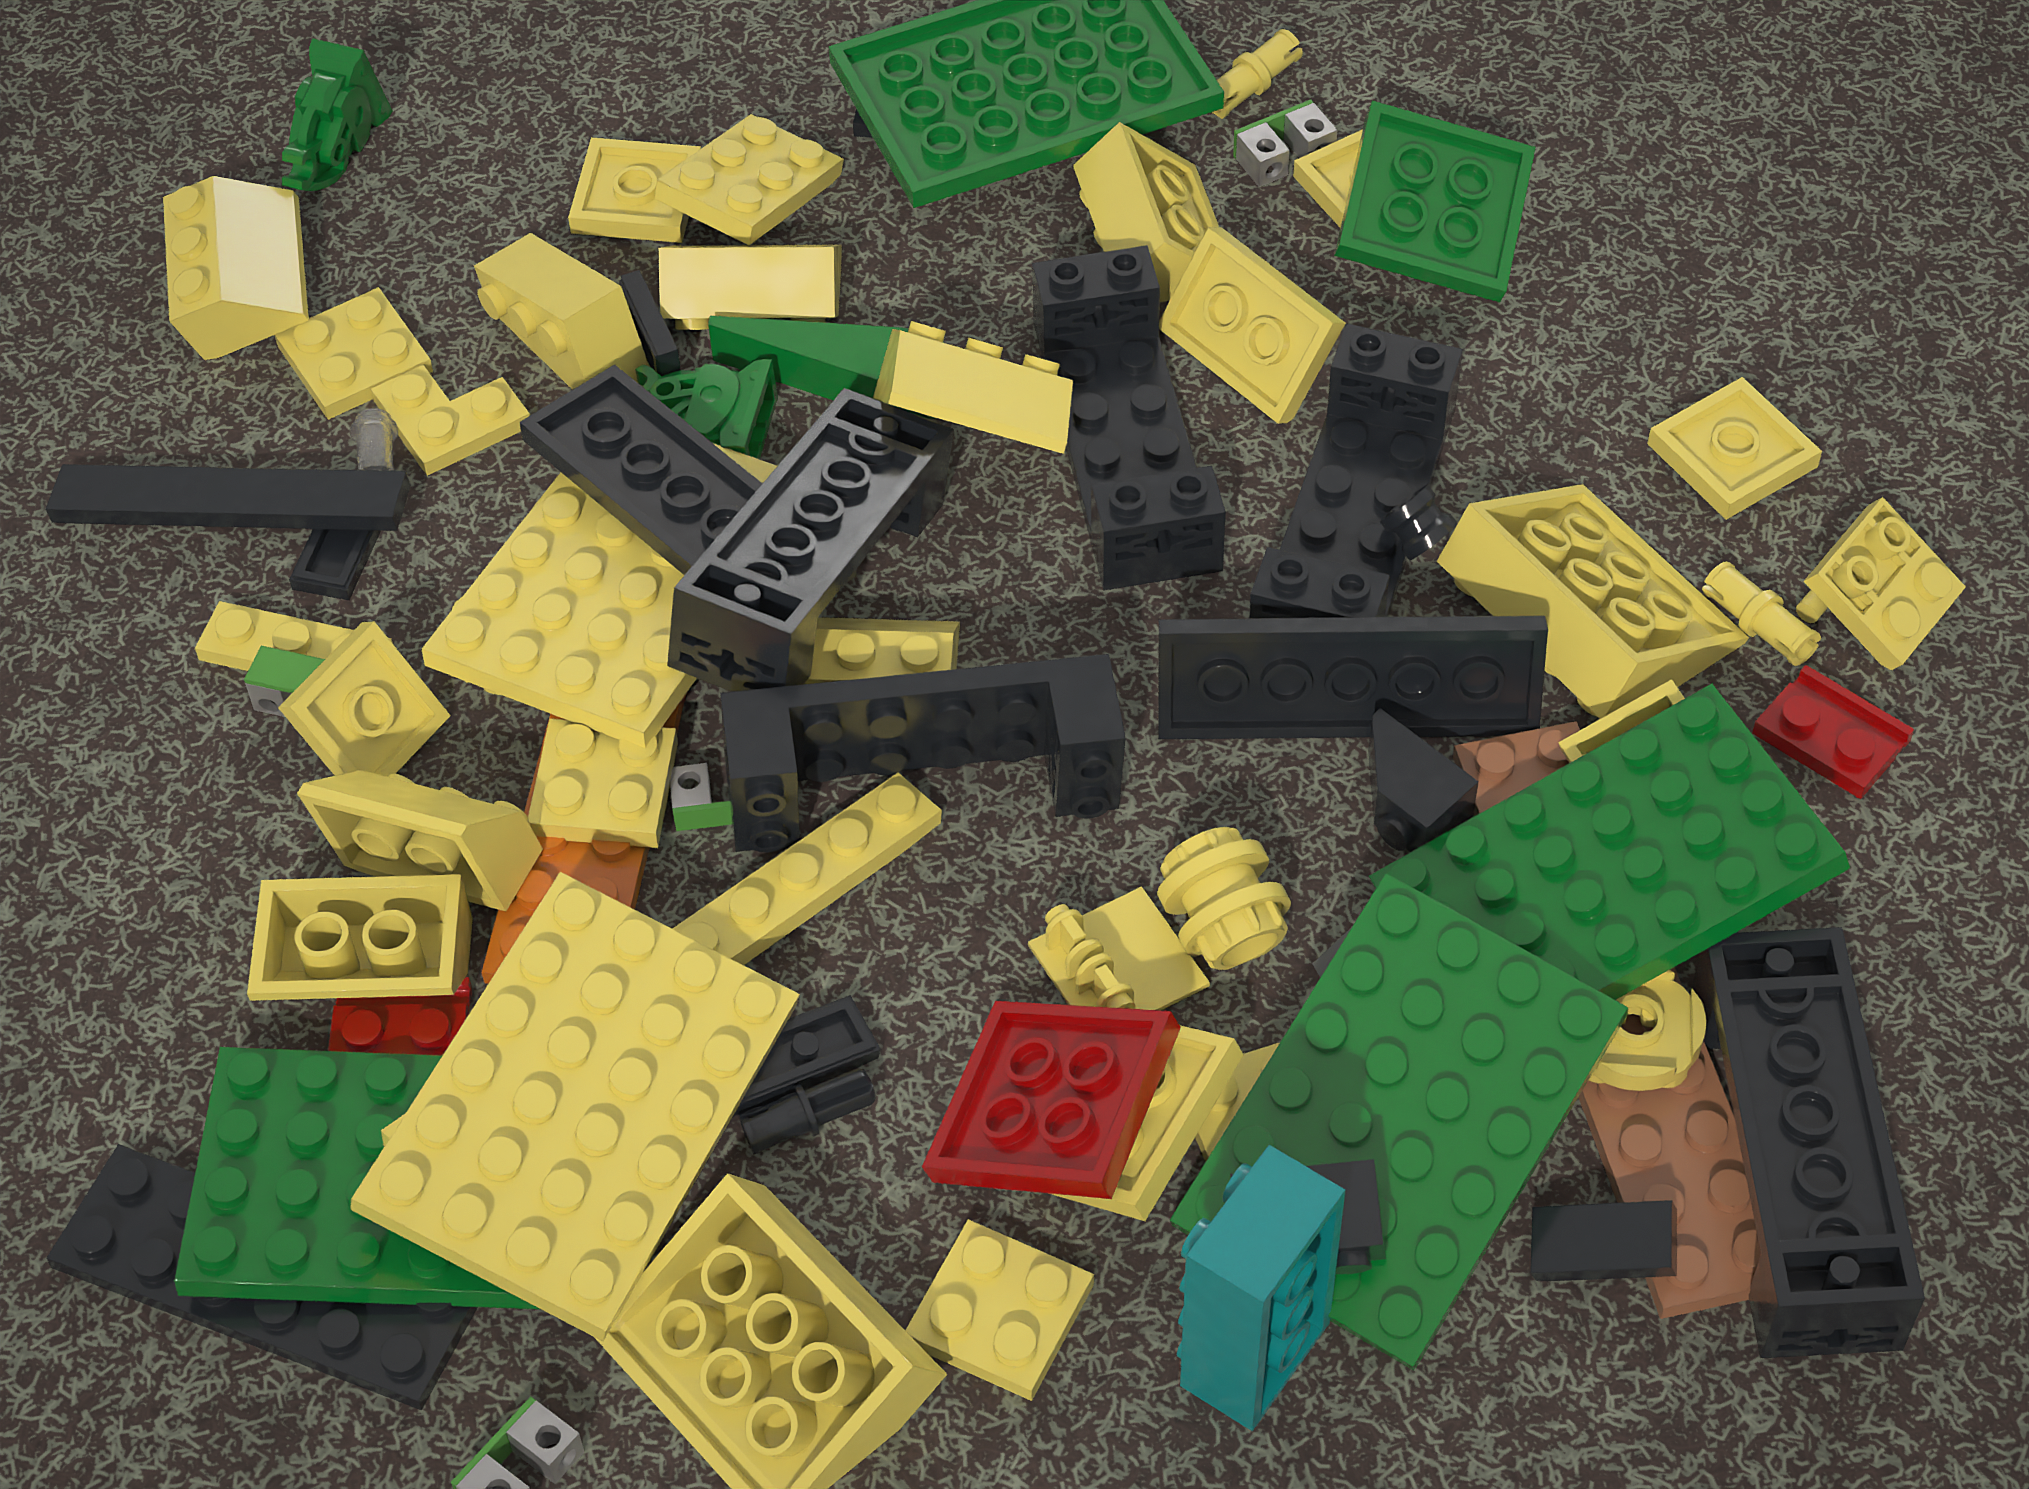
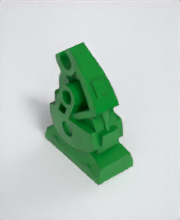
[282,38,393,191]
[635,359,778,460]

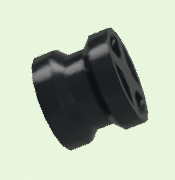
[1379,484,1458,561]

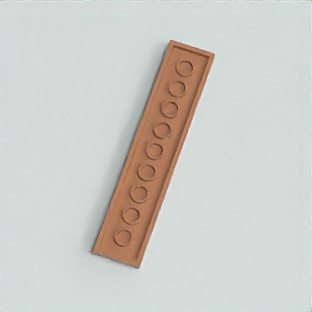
[1453,721,1761,1319]

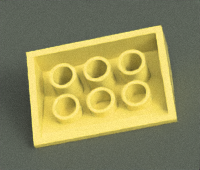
[1437,484,1749,719]
[594,1173,947,1489]

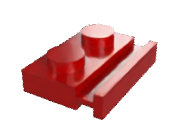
[1752,665,1914,799]
[328,977,472,1056]

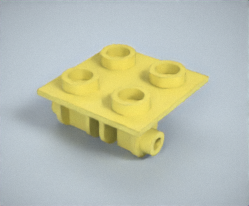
[1028,886,1210,1010]

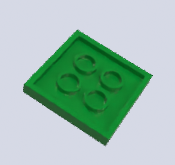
[1334,100,1536,302]

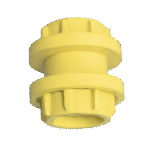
[1157,827,1291,970]

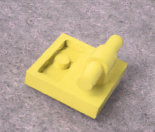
[1796,497,1966,670]

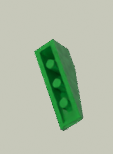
[708,316,944,419]

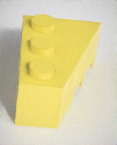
[474,233,649,390]

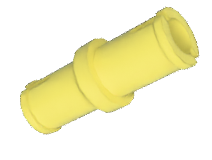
[1213,29,1303,119]
[1702,561,1821,666]

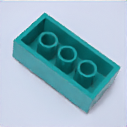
[1177,1145,1346,1431]

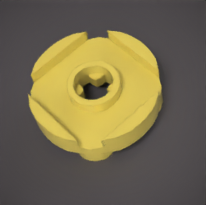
[1589,970,1706,1091]

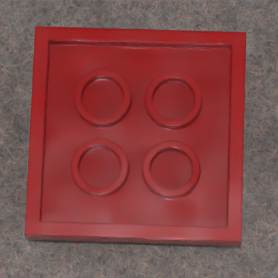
[922,1001,1181,1199]

